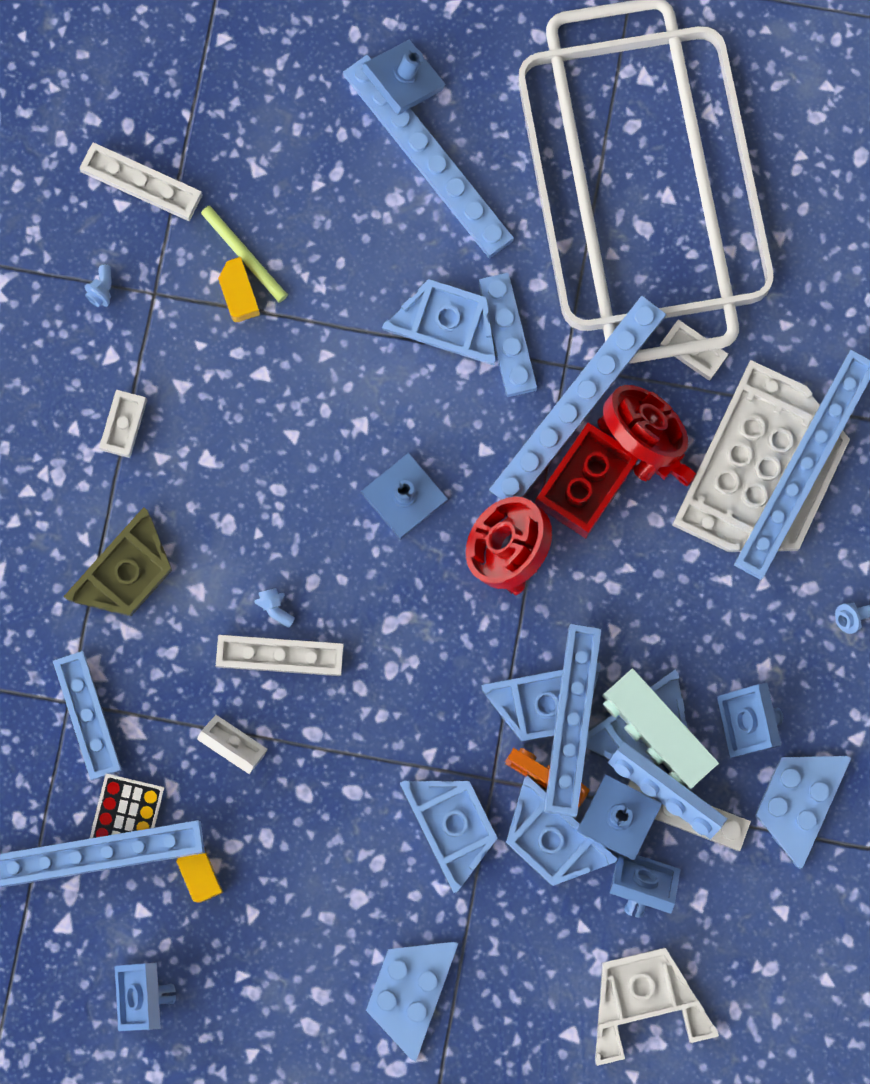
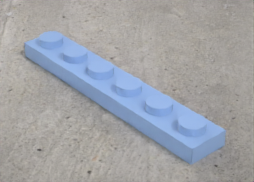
[544,624,601,817]

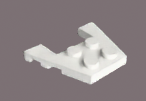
[595,948,719,1066]

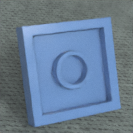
[361,39,446,115]
[361,452,448,540]
[717,683,784,758]
[576,774,662,861]
[610,854,681,918]
[115,962,176,1031]

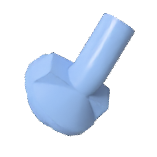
[84,265,112,307]
[254,588,295,628]
[835,603,870,634]

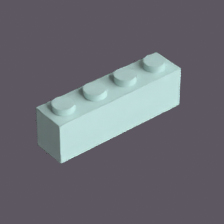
[602,668,719,790]

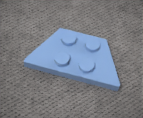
[382,279,496,366]
[481,663,601,742]
[586,669,688,763]
[755,756,851,869]
[506,775,617,886]
[400,781,497,893]
[366,942,458,1062]

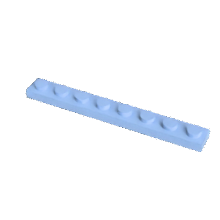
[343,55,514,259]
[489,296,666,500]
[734,350,870,580]
[0,820,205,888]

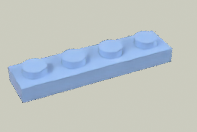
[479,273,537,397]
[53,651,122,781]
[608,742,728,839]

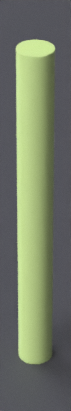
[201,206,288,303]

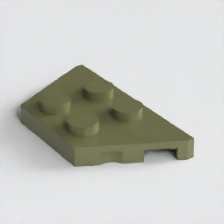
[63,507,172,617]

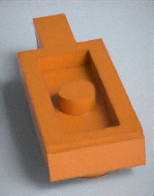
[505,748,590,808]

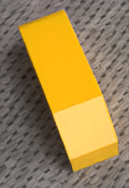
[218,257,260,322]
[176,847,223,903]

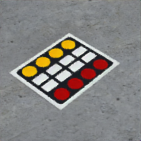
[89,773,164,839]

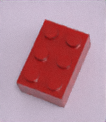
[535,422,639,539]

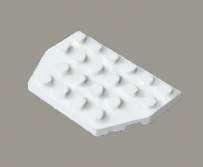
[672,360,850,552]

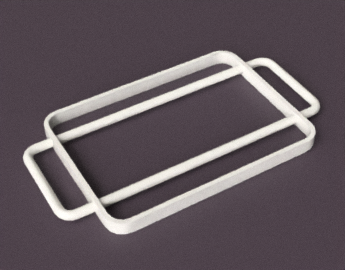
[518,0,773,364]

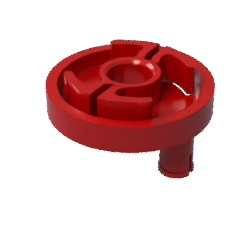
[597,385,688,481]
[466,497,552,595]

